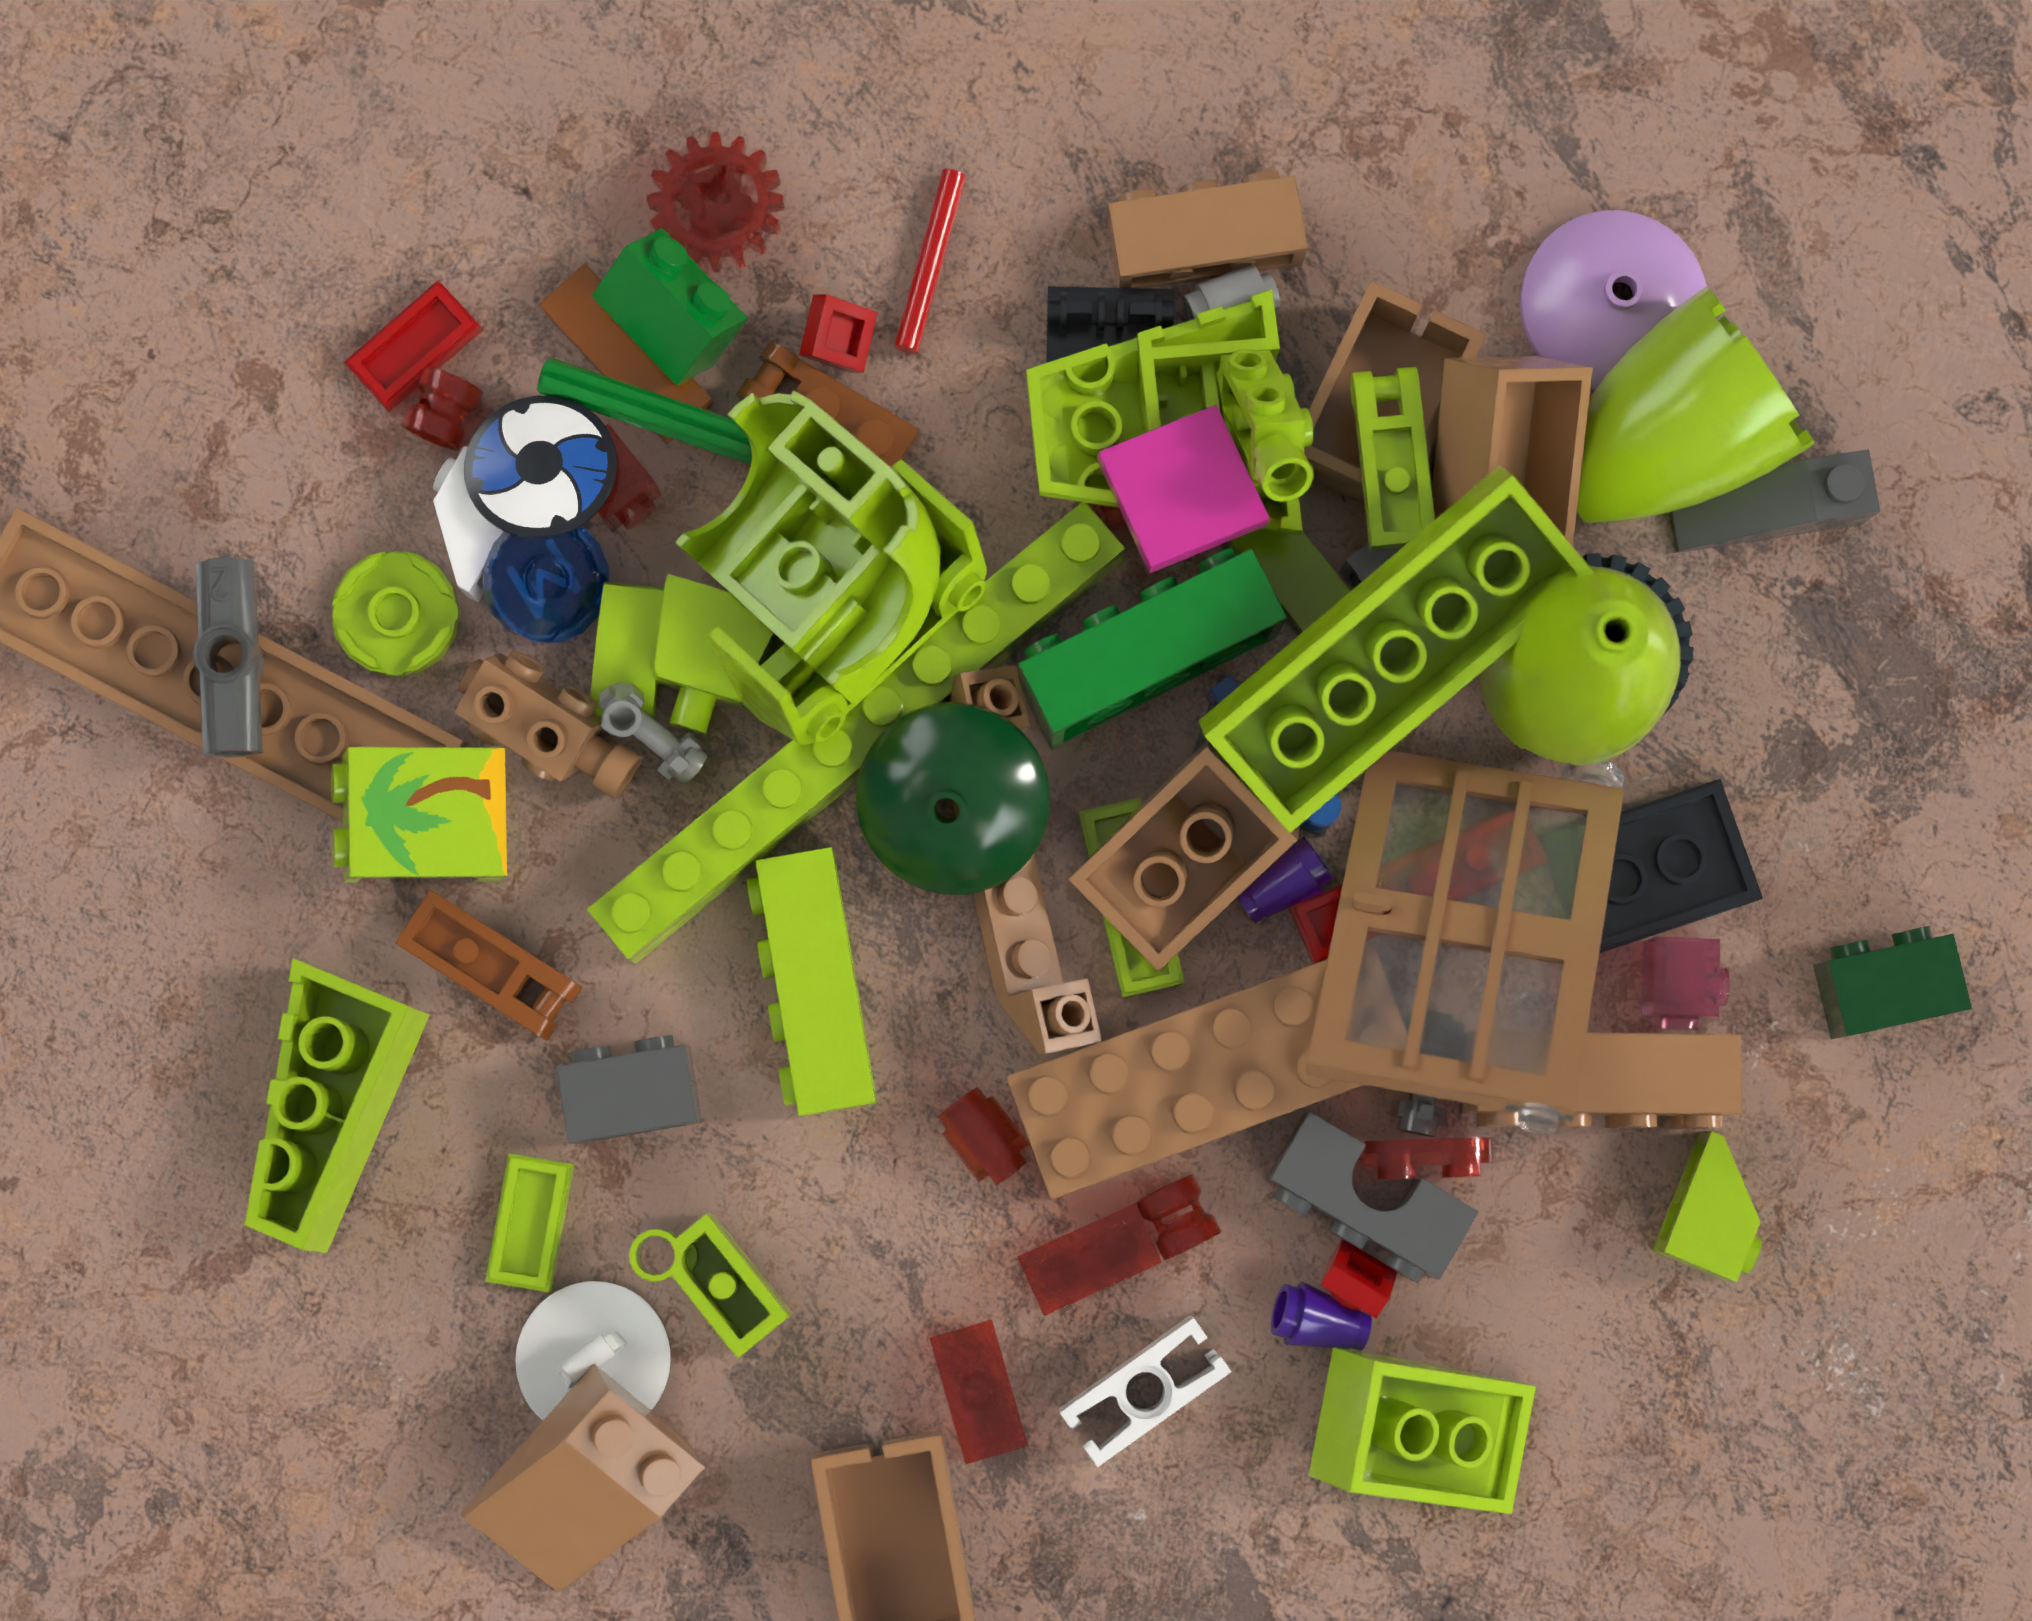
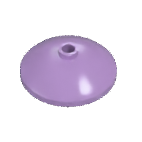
[1520,210,1707,393]

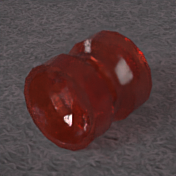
[400,366,484,451]
[1135,1174,1222,1260]

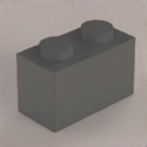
[556,1035,702,1144]

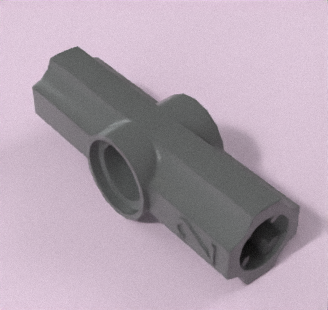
[193,557,265,758]

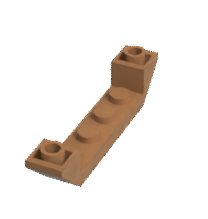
[950,665,1102,1055]

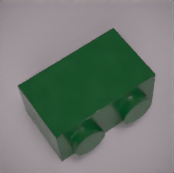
[1813,926,1972,1039]

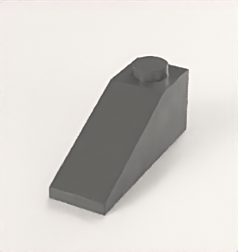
[1669,449,1880,553]

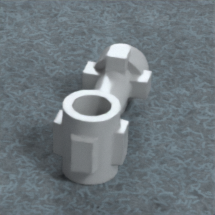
[599,683,707,784]

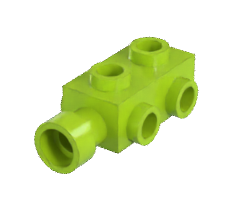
[1216,349,1313,502]

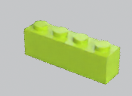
[747,847,878,1117]

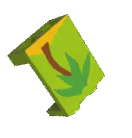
[331,747,507,883]

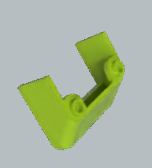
[708,459,987,745]

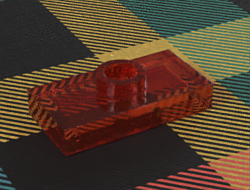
[930,1319,1028,1465]

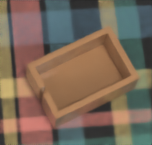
[1304,280,1487,503]
[1432,356,1593,547]
[810,1429,976,1621]

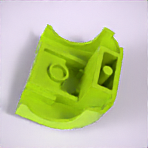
[675,390,940,705]

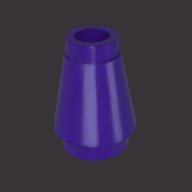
[1237,836,1333,923]
[1271,1282,1372,1351]

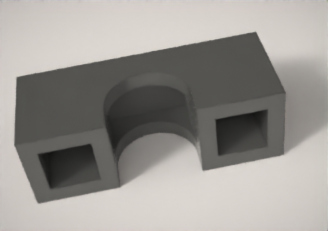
[1266,1112,1479,1283]

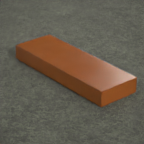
[539,263,713,444]

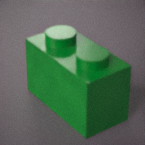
[591,228,748,386]

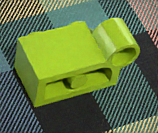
[629,1213,794,1358]

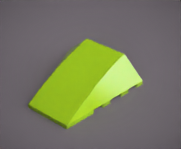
[1026,289,1303,535]

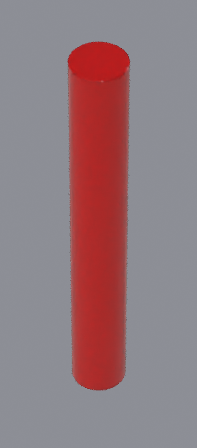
[894,168,966,354]

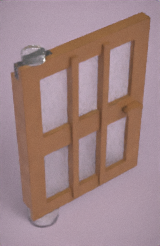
[1306,750,1625,1134]

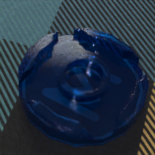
[483,526,609,643]

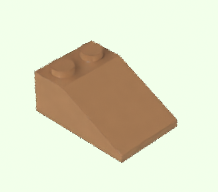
[1068,740,1300,971]
[461,1364,705,1593]

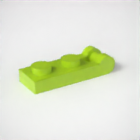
[1350,366,1435,551]

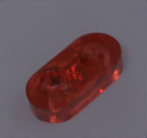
[1363,1137,1494,1179]

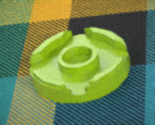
[332,551,461,678]

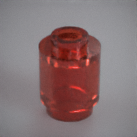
[937,1087,1030,1186]

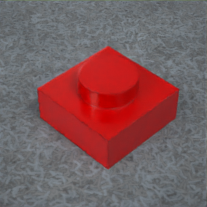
[799,294,878,373]
[1320,1239,1398,1319]

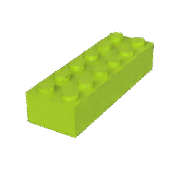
[1198,465,1594,833]

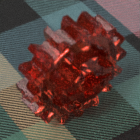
[647,132,785,272]

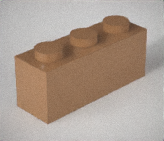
[1107,171,1308,288]

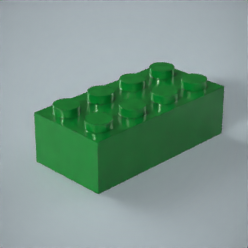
[1018,548,1287,750]

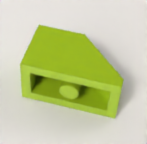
[1652,1131,1762,1282]

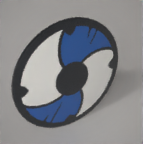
[464,396,617,538]

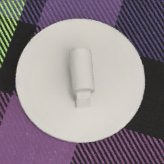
[516,1281,671,1420]

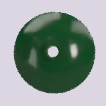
[856,702,1051,895]

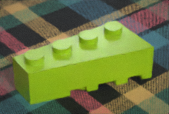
[244,958,430,1253]

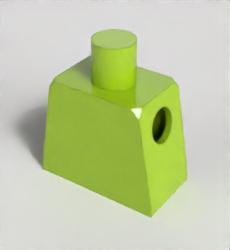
[653,574,780,735]

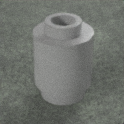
[1183,264,1281,320]

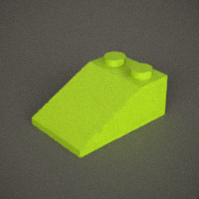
[1308,1347,1536,1514]

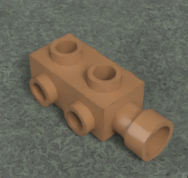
[454,651,643,799]

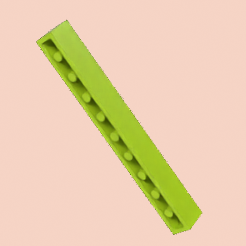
[587,502,1125,964]

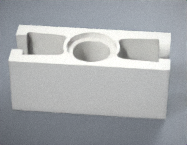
[1059,1315,1231,1467]

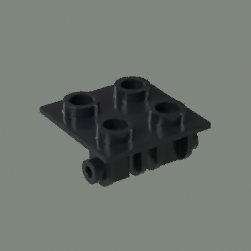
[1046,286,1174,363]

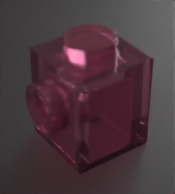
[1642,936,1730,1031]

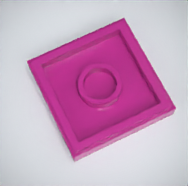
[1097,405,1270,573]

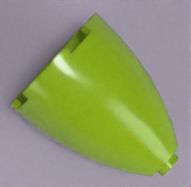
[1576,286,1815,523]
[1478,566,1681,765]

